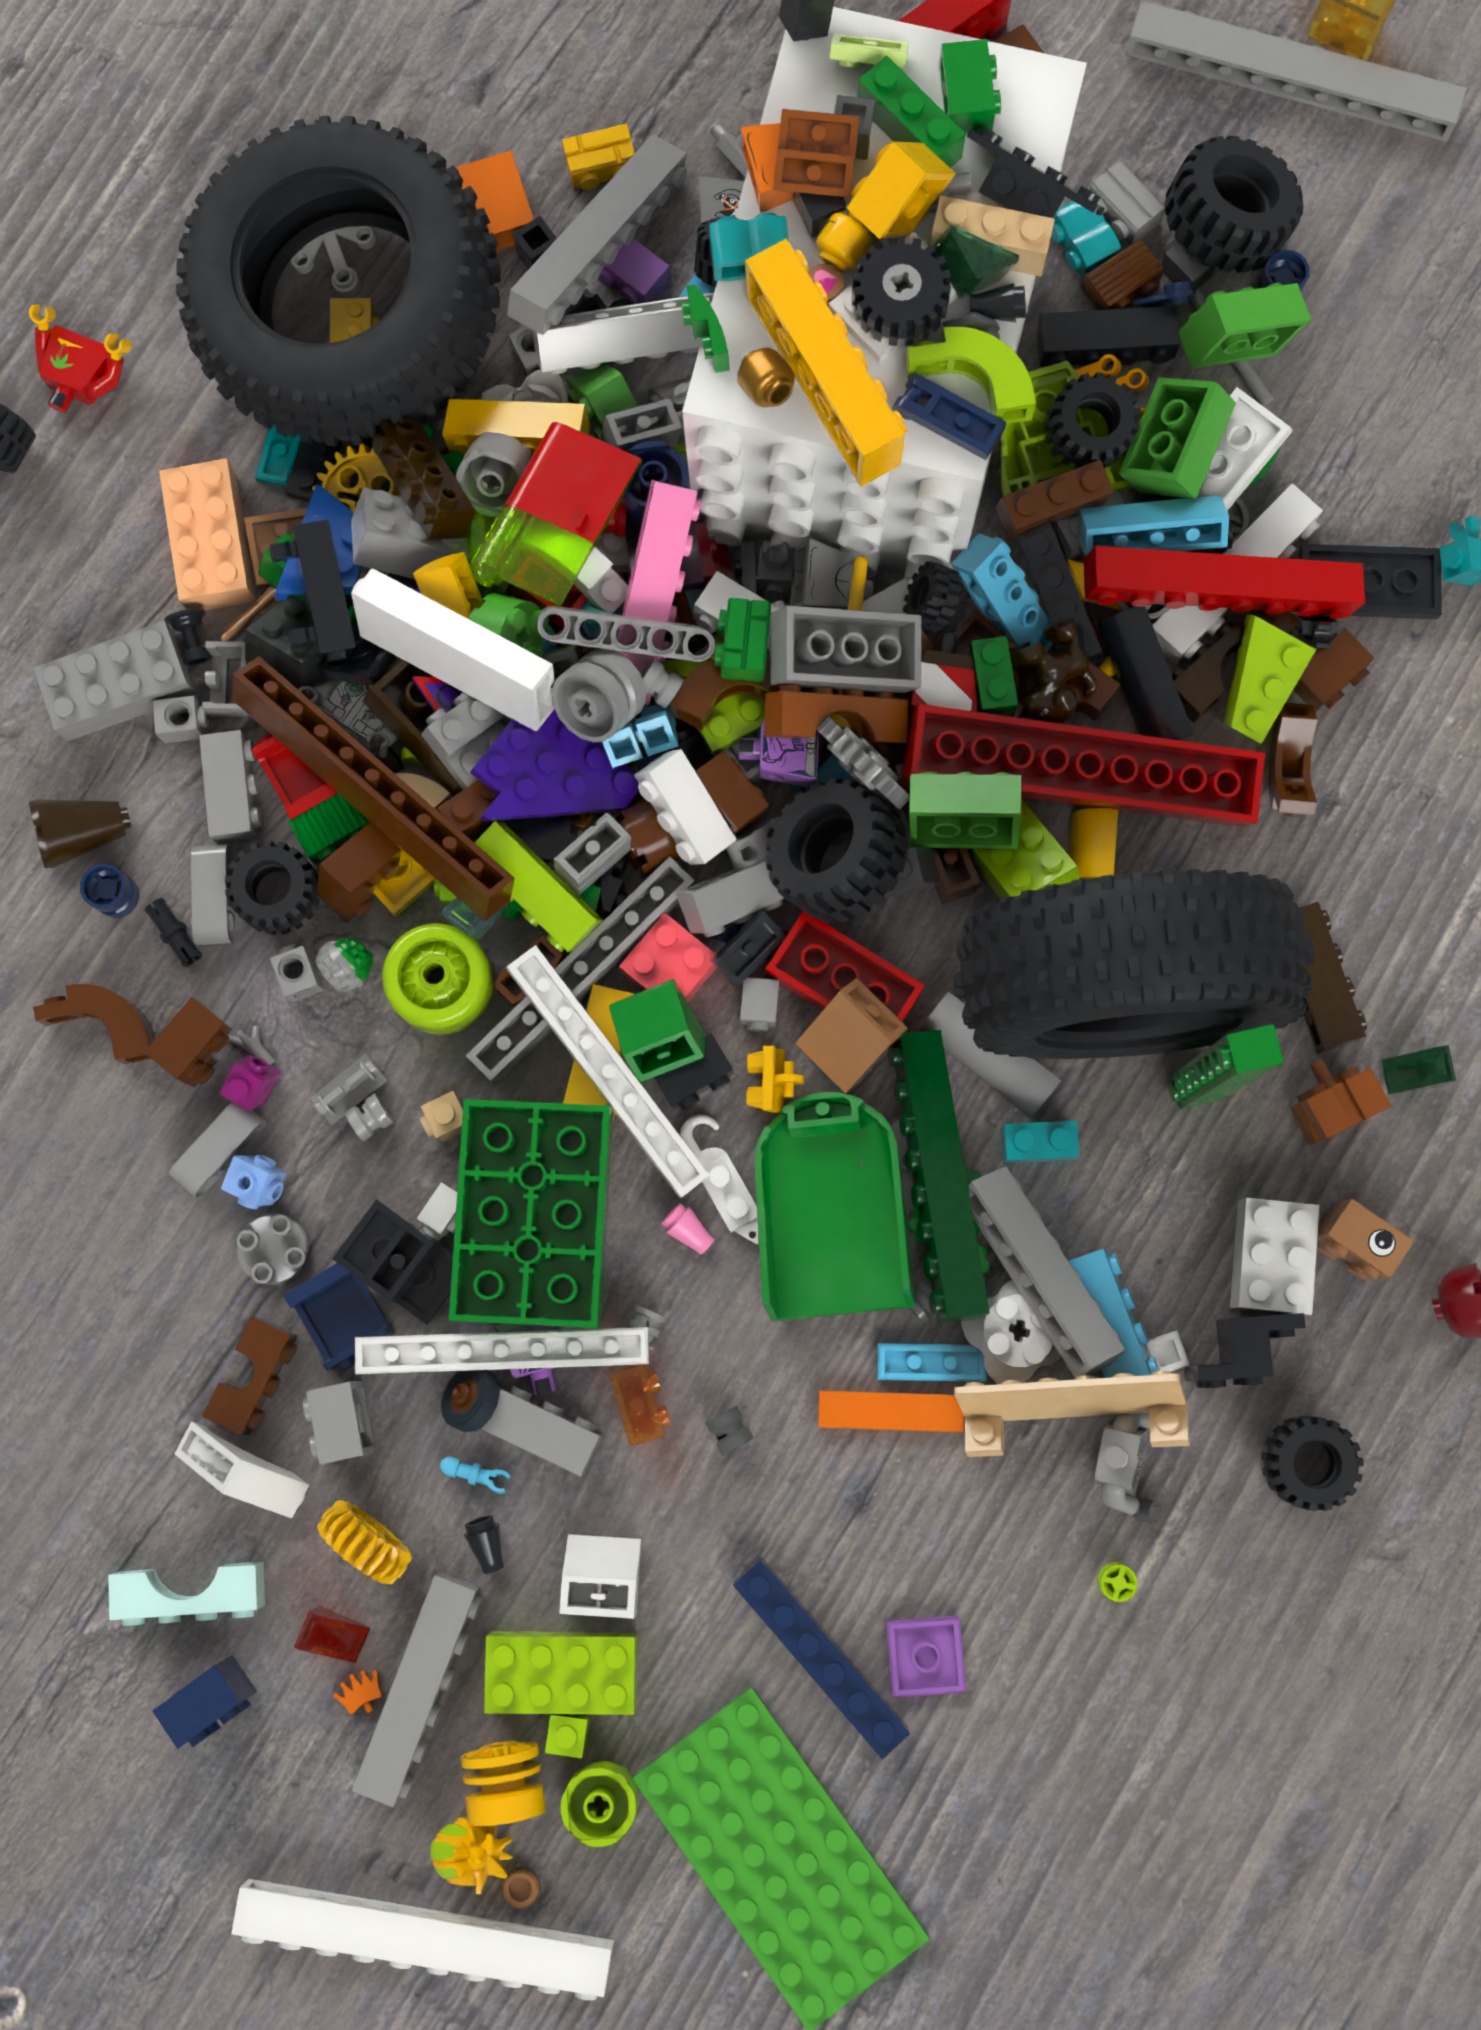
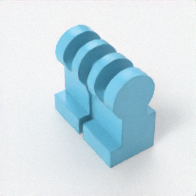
[602,703,678,768]

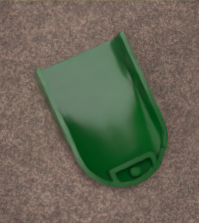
[755,1092,916,1322]

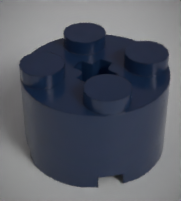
[620,441,690,523]

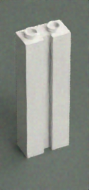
[351,568,555,732]

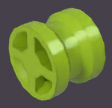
[1097,1562,1138,1602]

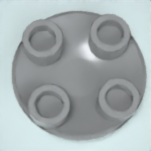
[236,1213,309,1285]

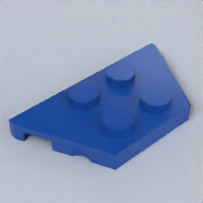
[275,485,363,601]

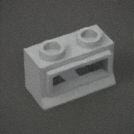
[202,641,251,718]

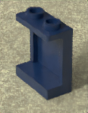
[283,1263,395,1373]

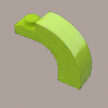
[905,326,1036,424]

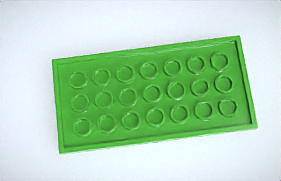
[632,1686,930,2030]

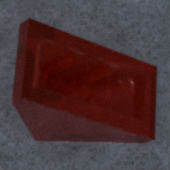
[294,1606,370,1663]

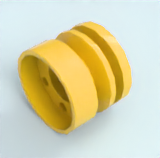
[460,1741,546,1826]

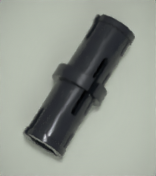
[144,898,203,967]

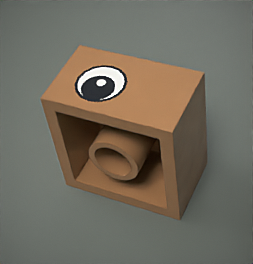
[1317,1199,1414,1282]

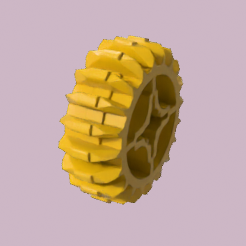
[317,1500,412,1584]

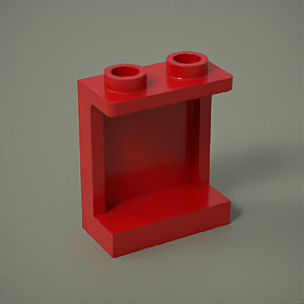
[251,734,338,819]

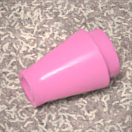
[661,1203,715,1255]

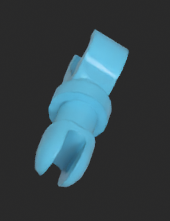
[440,1456,511,1494]

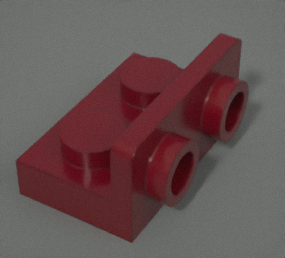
[695,522,734,594]

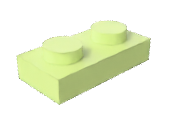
[830,34,909,68]

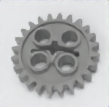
[817,716,910,810]

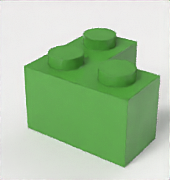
[564,362,638,441]

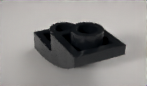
[600,855,629,917]

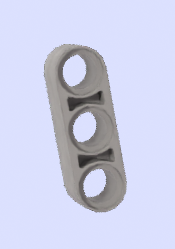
[191,844,235,945]
[169,1102,266,1199]

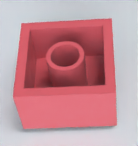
[619,912,717,1002]

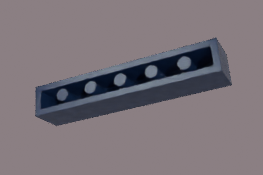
[733,1557,910,1759]

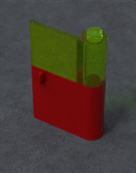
[469,422,642,607]

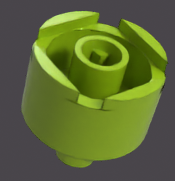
[561,1760,639,1847]

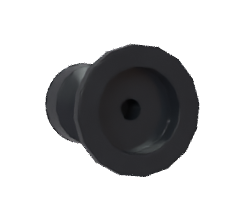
[164,608,211,666]

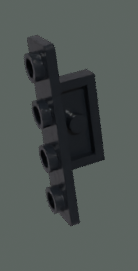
[967,127,1105,218]

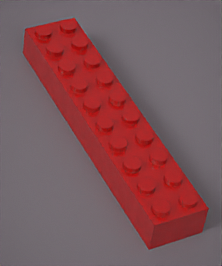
[902,704,1265,827]

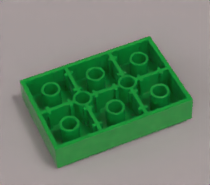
[449,1099,613,1329]

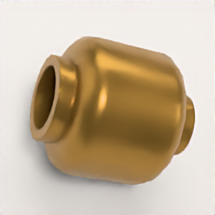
[737,348,795,408]

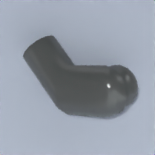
[942,312,1000,339]

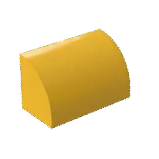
[413,552,484,619]
[1068,808,1118,880]

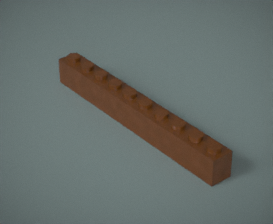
[232,656,515,921]

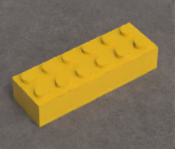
[745,238,907,487]

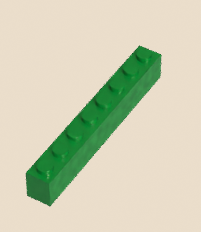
[1168,1024,1284,1110]

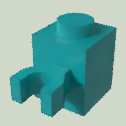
[1439,516,1481,586]

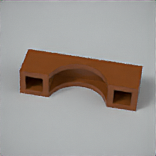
[764,685,908,745]

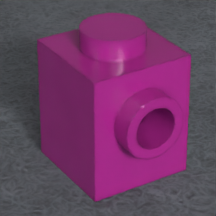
[219,1054,281,1112]

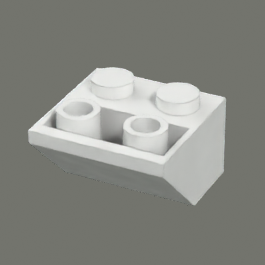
[559,1534,642,1619]

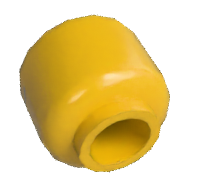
[816,211,873,273]

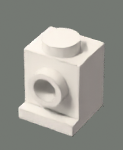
[417,1182,457,1241]

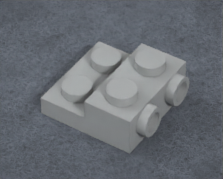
[421,692,505,790]

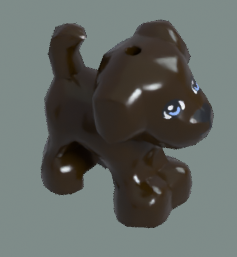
[1009,619,1098,723]

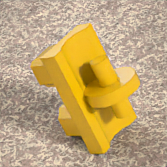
[746,1046,805,1114]

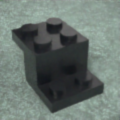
[332,1199,453,1325]
[1184,1313,1306,1388]

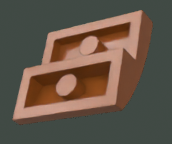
[773,109,860,198]

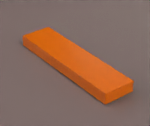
[818,1390,964,1432]

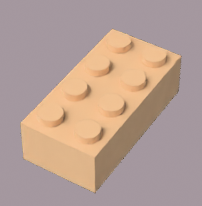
[159,458,256,611]

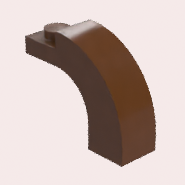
[670,659,779,730]
[1269,703,1318,817]
[33,984,156,1065]

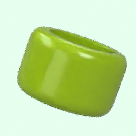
[382,923,494,1035]

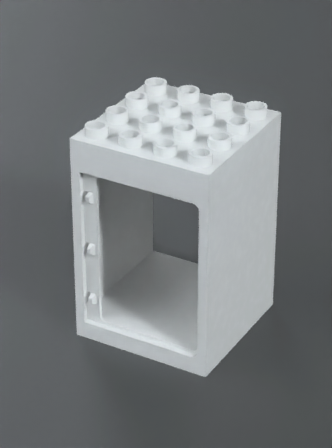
[682,7,1087,585]

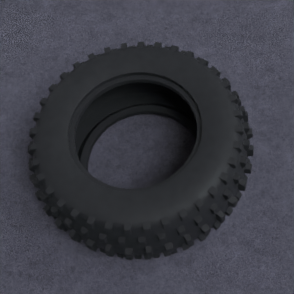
[176,116,501,447]
[953,869,1315,1059]

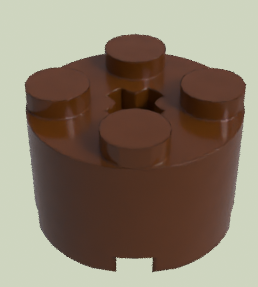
[611,798,681,878]

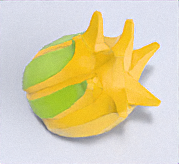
[430,1817,513,1894]

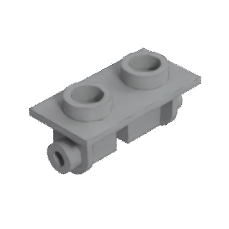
[310,1053,388,1126]

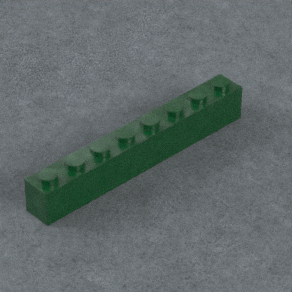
[888,1030,990,1324]

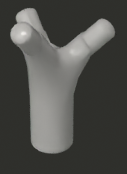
[228,1026,276,1066]

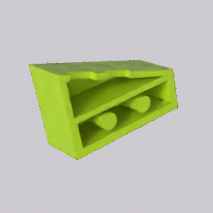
[1223,614,1316,744]

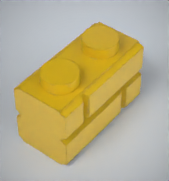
[562,123,635,190]

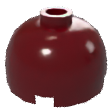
[1432,1263,1481,1339]

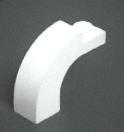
[515,519,628,614]

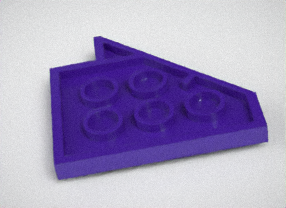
[470,709,639,822]

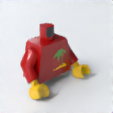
[29,304,132,414]

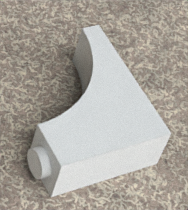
[174,1421,309,1518]

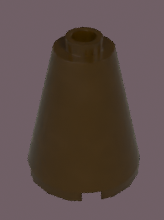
[29,799,132,869]

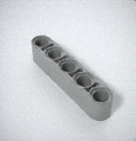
[537,606,715,662]

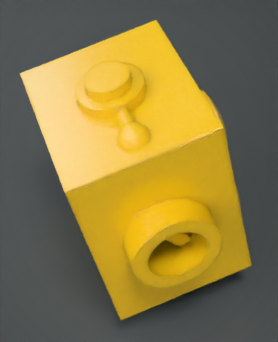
[330,298,380,343]

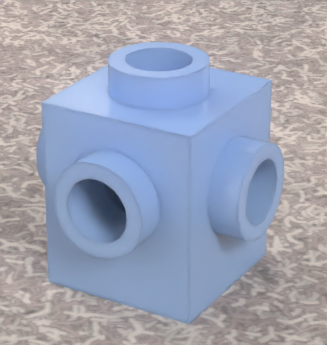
[221,1155,286,1209]

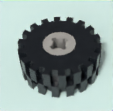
[852,236,951,346]

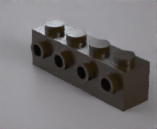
[372,418,476,539]

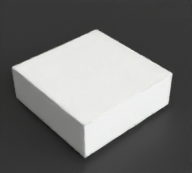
[1144,1330,1190,1372]

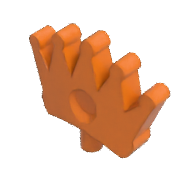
[333,1670,383,1714]

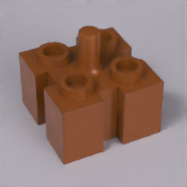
[1290,1059,1392,1146]

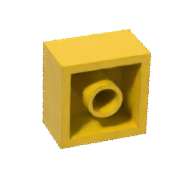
[847,141,956,239]

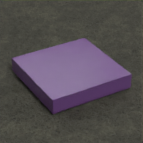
[886,1615,966,1698]

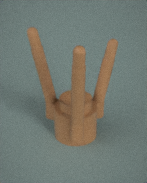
[221,587,281,642]

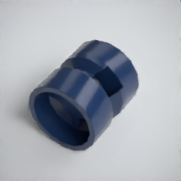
[1256,250,1310,292]
[80,863,139,918]

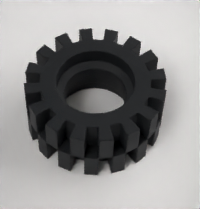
[903,561,962,632]

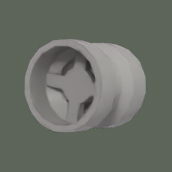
[641,658,684,708]
[345,1093,394,1142]

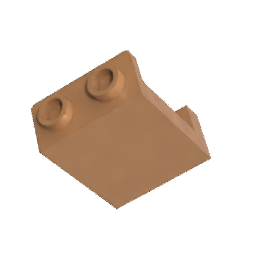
[795,978,908,1093]

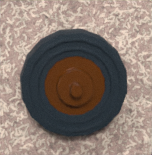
[441,1370,500,1432]

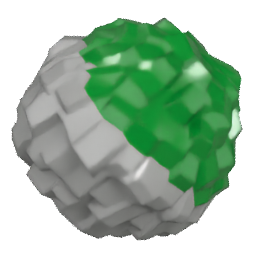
[315,937,374,992]

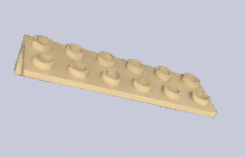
[954,1371,1190,1457]

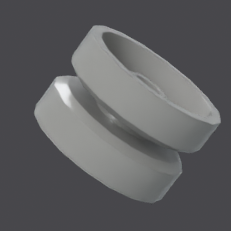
[552,648,646,742]

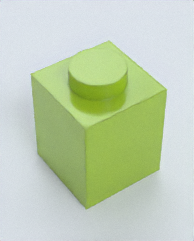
[545,1714,591,1758]

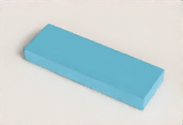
[877,1343,987,1382]

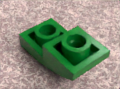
[681,285,730,373]

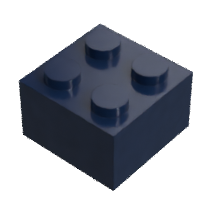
[152,1655,257,1749]

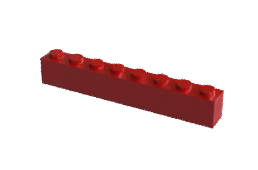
[1083,546,1365,619]

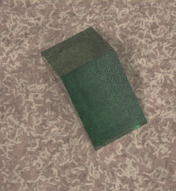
[933,225,1019,299]
[1381,1045,1456,1095]

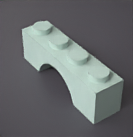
[108,1561,265,1626]

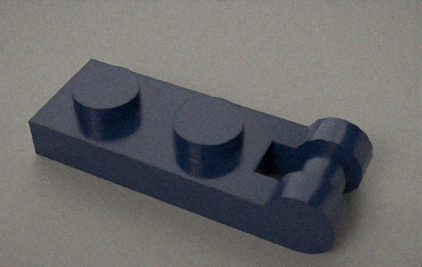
[892,374,1007,460]

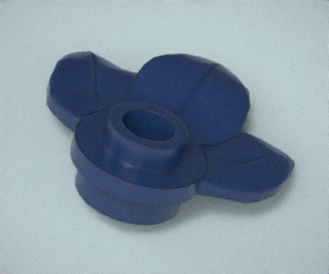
[1134,280,1196,308]

